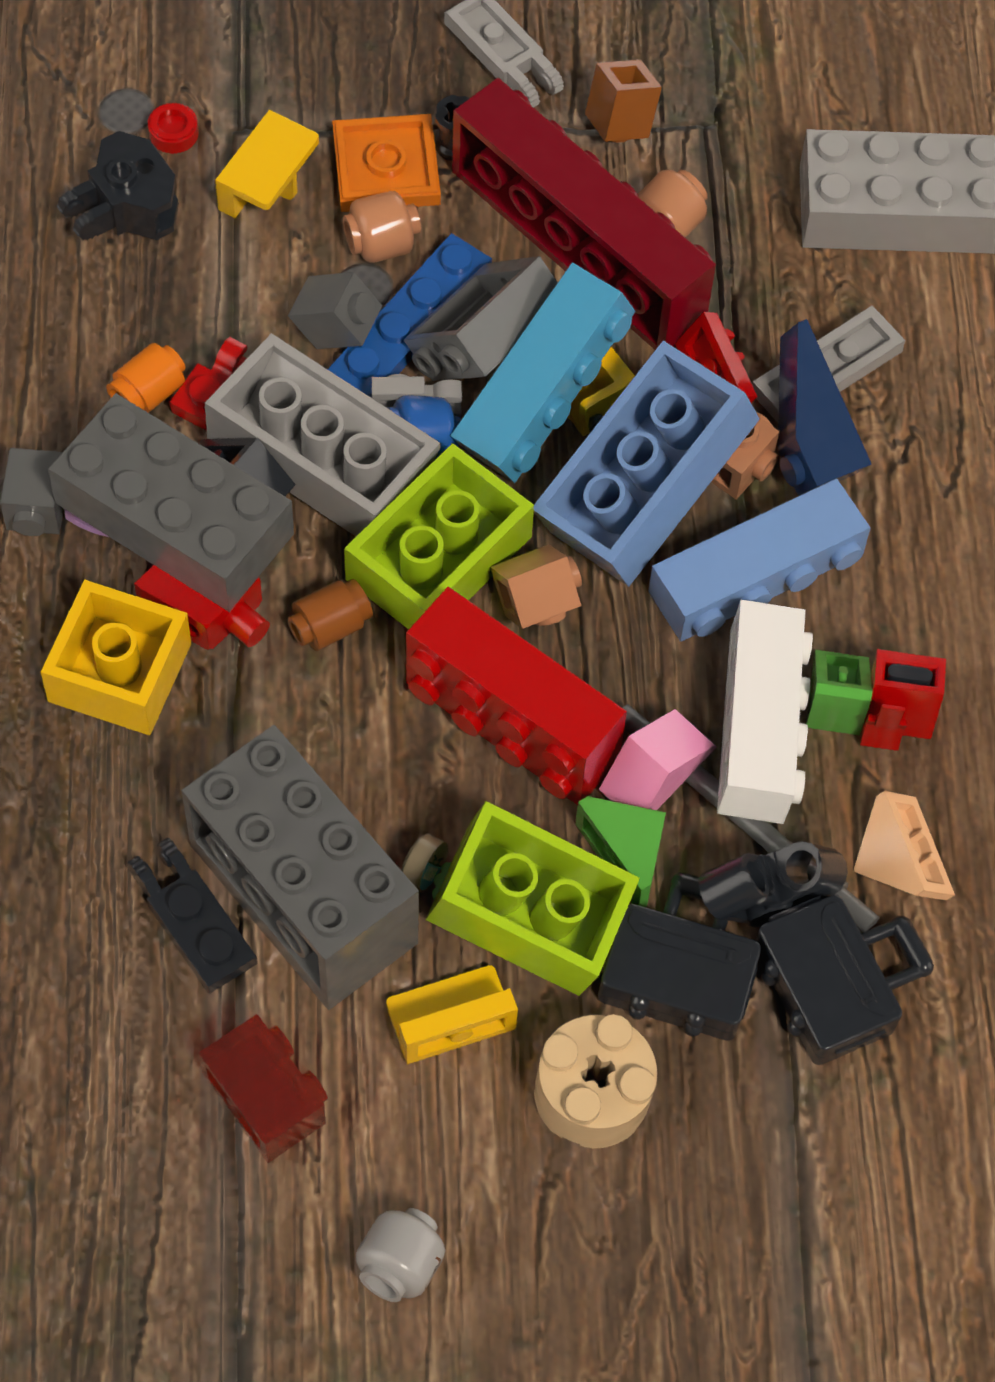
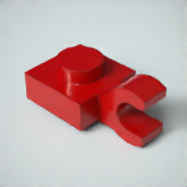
[169,337,248,431]

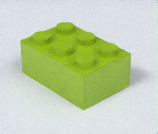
[344,443,534,629]
[425,801,640,996]

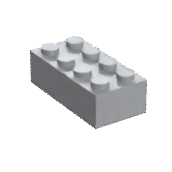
[800,129,995,254]

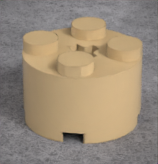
[534,1014,657,1149]

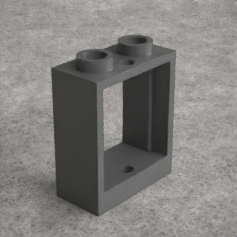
[404,256,558,381]

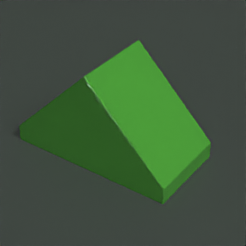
[806,650,873,735]
[575,796,666,907]

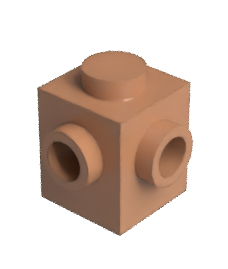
[711,412,780,500]
[490,545,582,629]

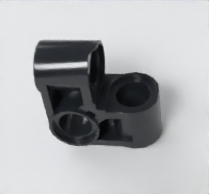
[699,841,848,927]

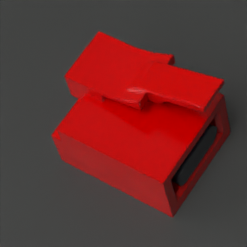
[860,649,946,751]

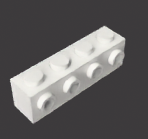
[717,600,813,824]

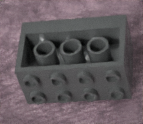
[181,725,419,1010]

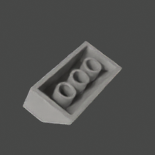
[205,333,440,536]

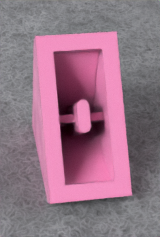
[599,709,716,810]

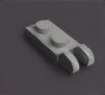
[444,0,564,107]

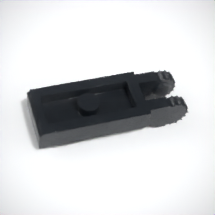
[127,838,258,994]

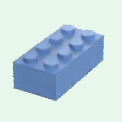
[534,341,760,587]

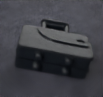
[595,872,761,1041]
[756,895,934,1065]

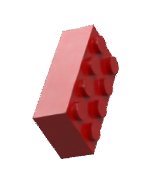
[406,587,627,805]

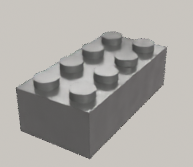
[48,393,294,612]

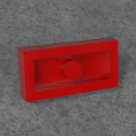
[675,312,757,403]

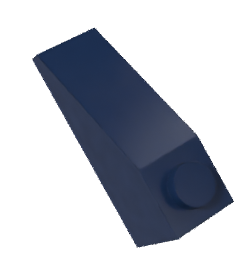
[778,319,871,496]

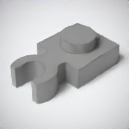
[372,374,462,418]

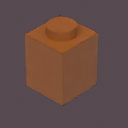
[585,60,662,143]

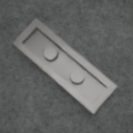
[752,306,905,422]

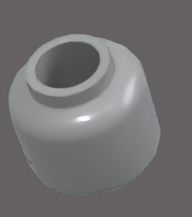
[356,1208,445,1302]

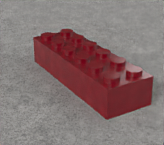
[452,77,716,350]

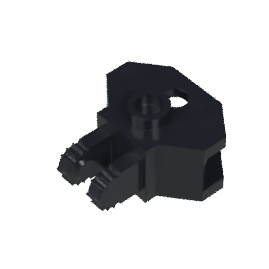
[56,131,179,241]

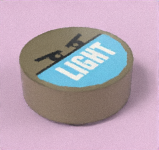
[401,833,448,893]

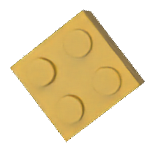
[41,579,192,736]

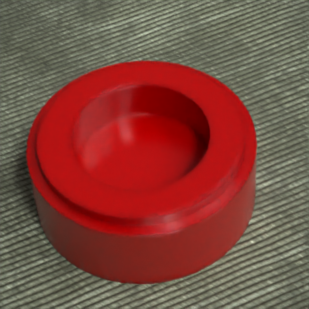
[148,103,199,154]

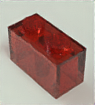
[198,1014,328,1163]

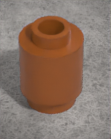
[288,579,373,651]

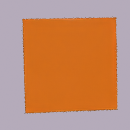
[332,114,441,212]

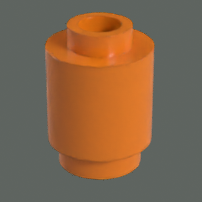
[106,343,186,413]

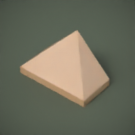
[853,791,955,901]

